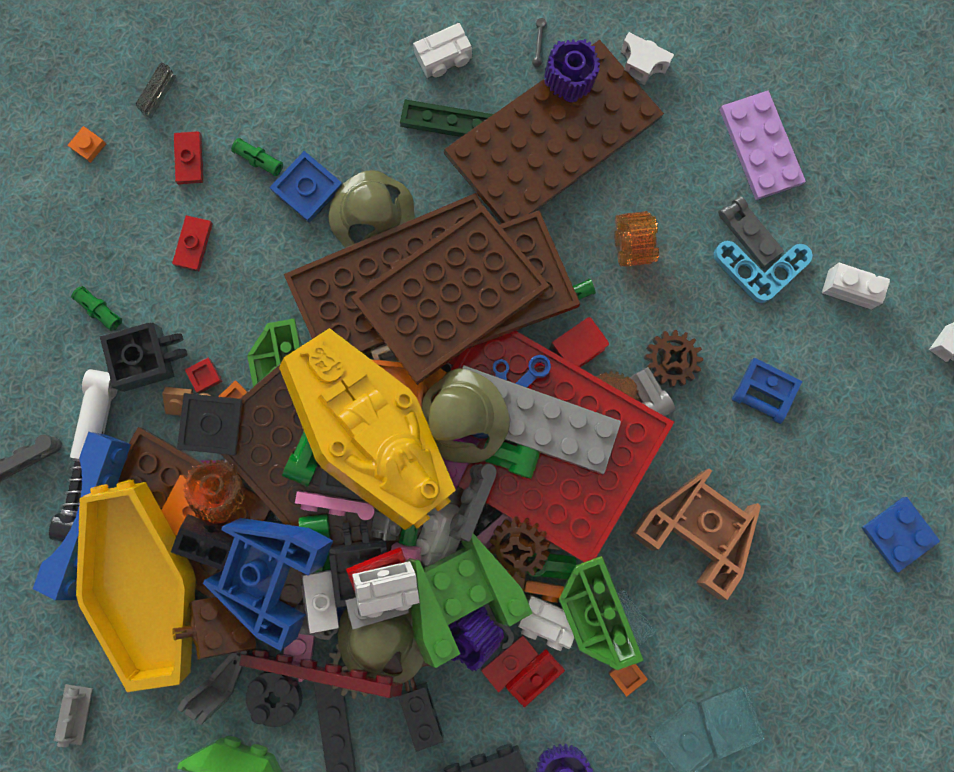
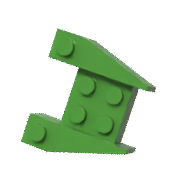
[406,533,533,668]

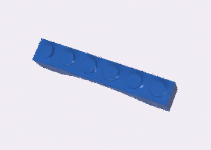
[33,431,131,600]

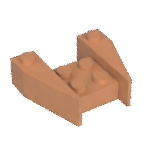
[630,469,761,600]

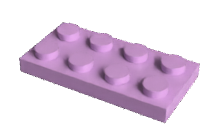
[719,90,806,200]

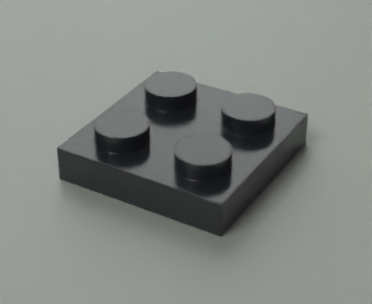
[177,393,243,455]

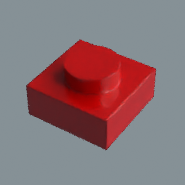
[185,357,223,394]

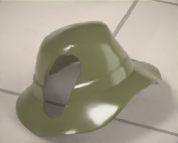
[329,170,415,248]
[422,369,510,463]
[338,608,424,683]

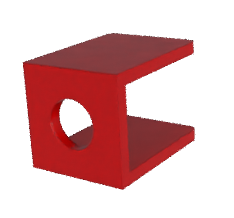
[549,317,609,368]

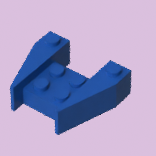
[203,518,333,651]

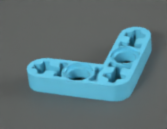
[714,241,813,303]

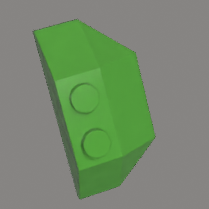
[247,318,302,387]
[559,556,644,670]
[177,736,282,772]

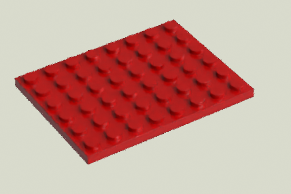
[432,331,674,562]

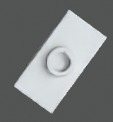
[621,32,674,85]
[301,570,339,633]

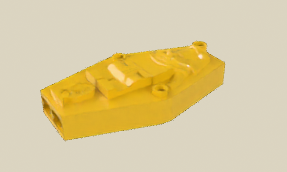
[279,328,456,530]
[76,480,196,692]

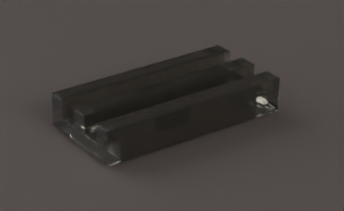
[136,62,176,119]

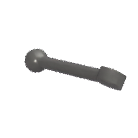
[532,18,546,67]

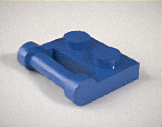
[732,358,802,424]

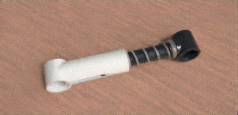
[49,369,118,542]

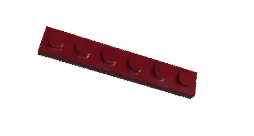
[239,649,403,698]

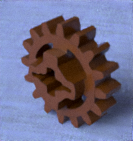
[644,330,703,388]
[489,516,550,578]

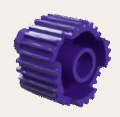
[544,39,600,102]
[448,606,504,671]
[536,744,593,772]

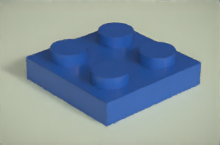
[269,151,342,223]
[862,497,940,572]

